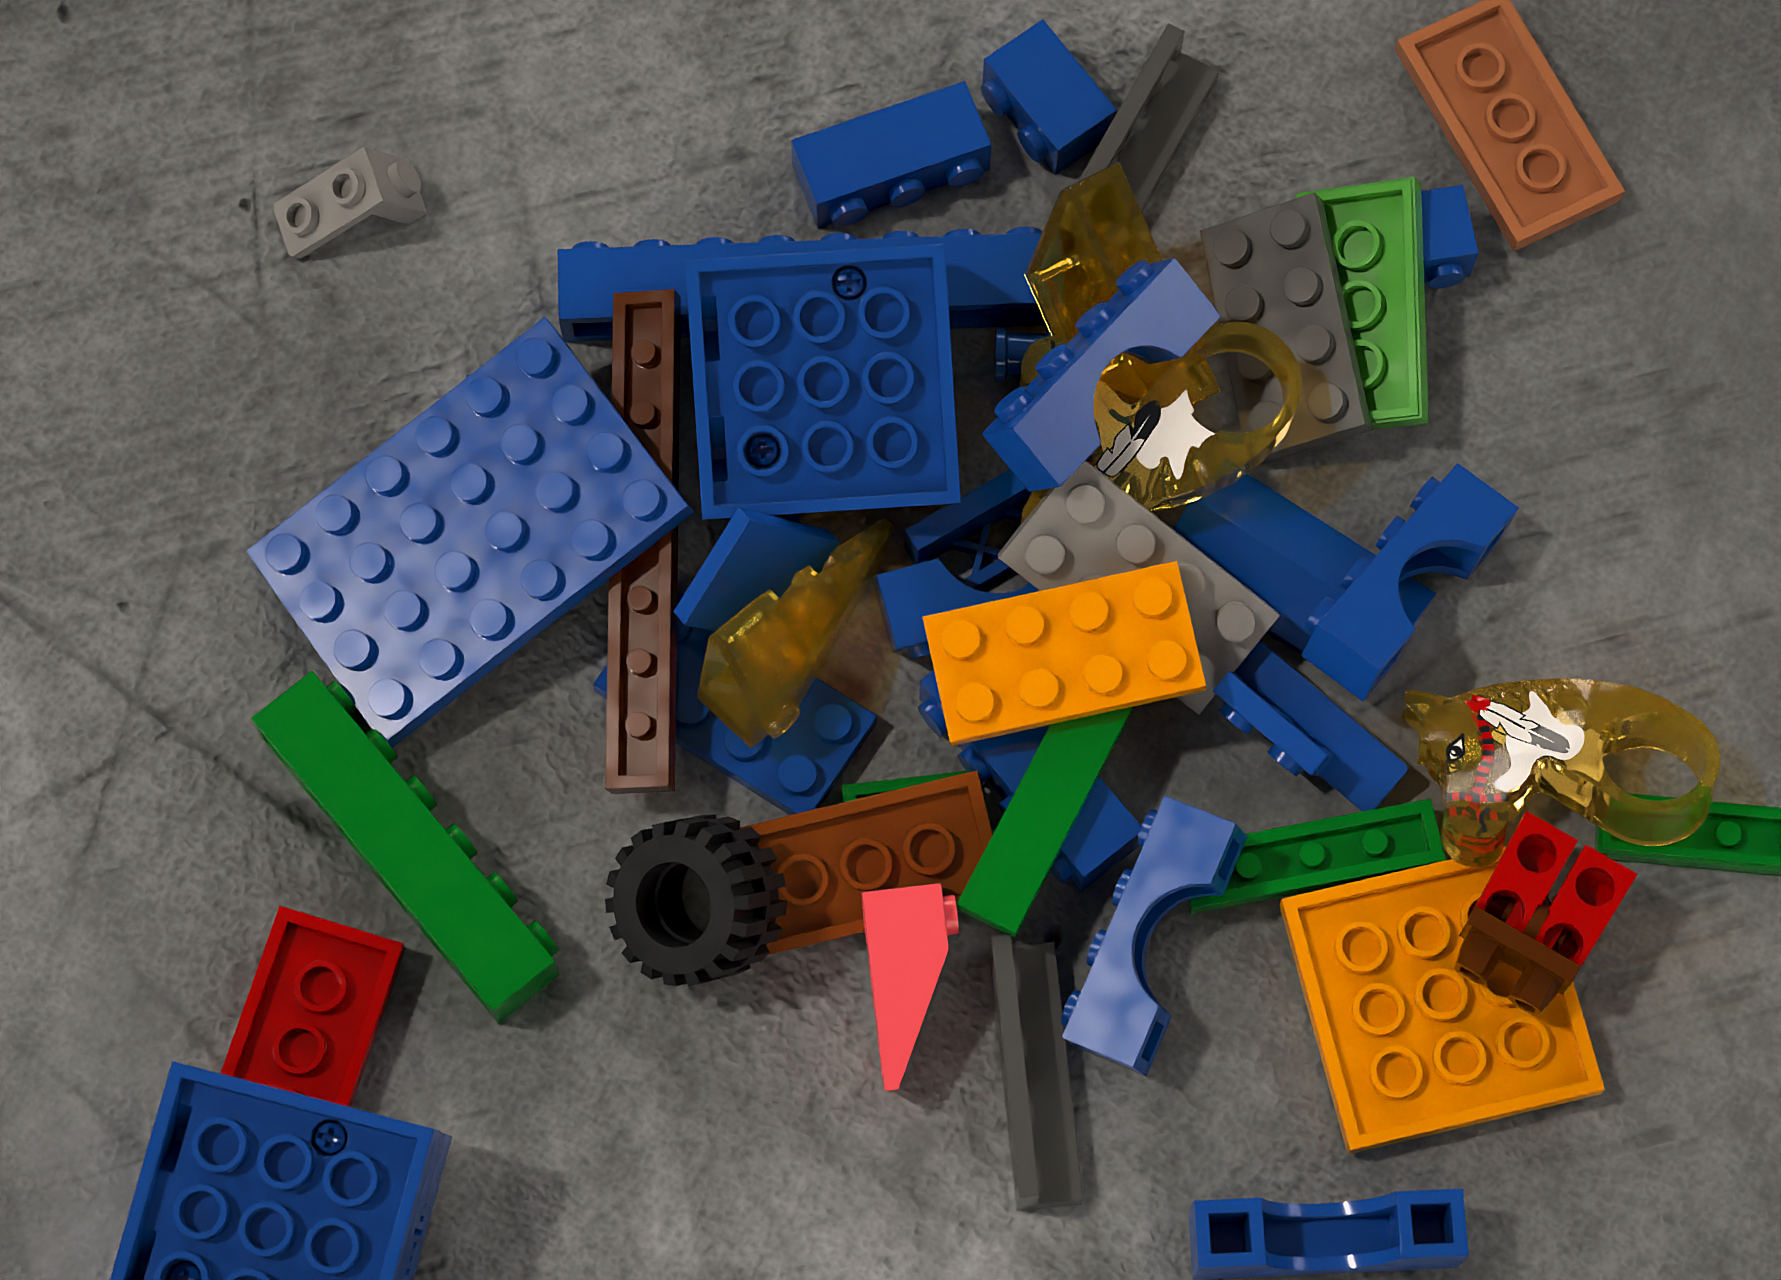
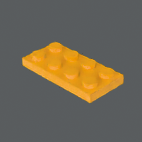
[923,561,1206,746]

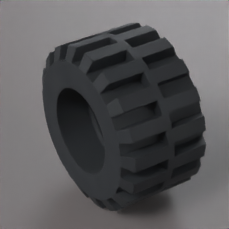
[605,814,787,986]

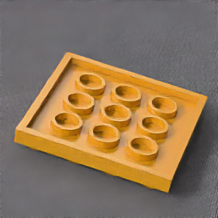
[1279,847,1605,1155]

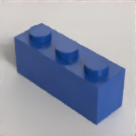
[791,81,991,229]

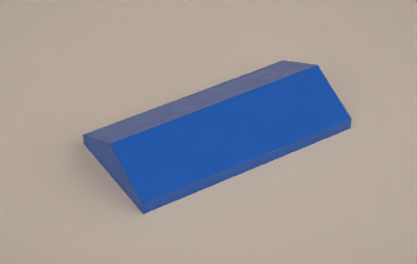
[1173,459,1436,655]

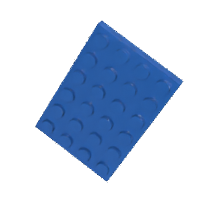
[246,317,694,748]

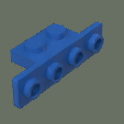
[1213,640,1409,811]

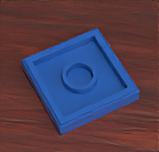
[674,507,840,644]

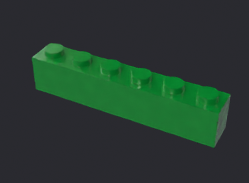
[251,671,559,1024]

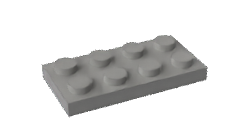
[997,460,1280,715]

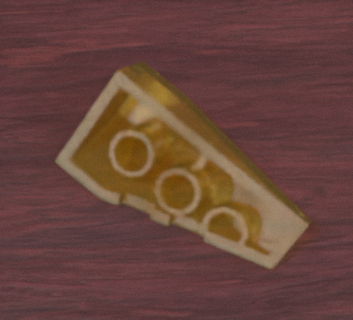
[697,518,894,749]

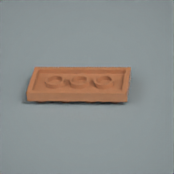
[1395,0,1625,252]

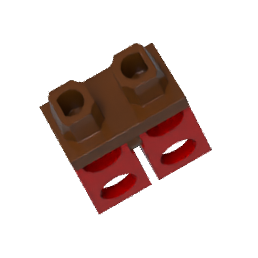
[1454,811,1638,1017]

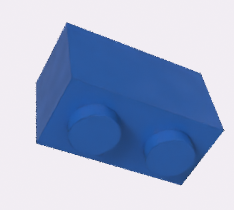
[981,19,1117,175]

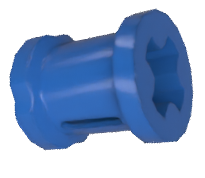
[994,326,1059,382]

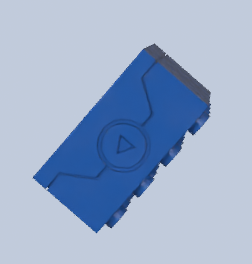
[685,243,961,520]
[110,1061,452,1280]

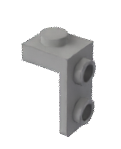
[273,146,427,258]

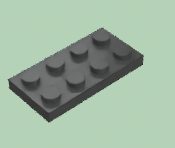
[1200,193,1373,466]

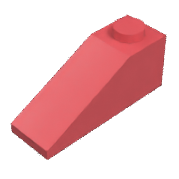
[860,883,959,1091]

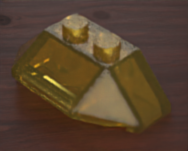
[1024,163,1221,410]

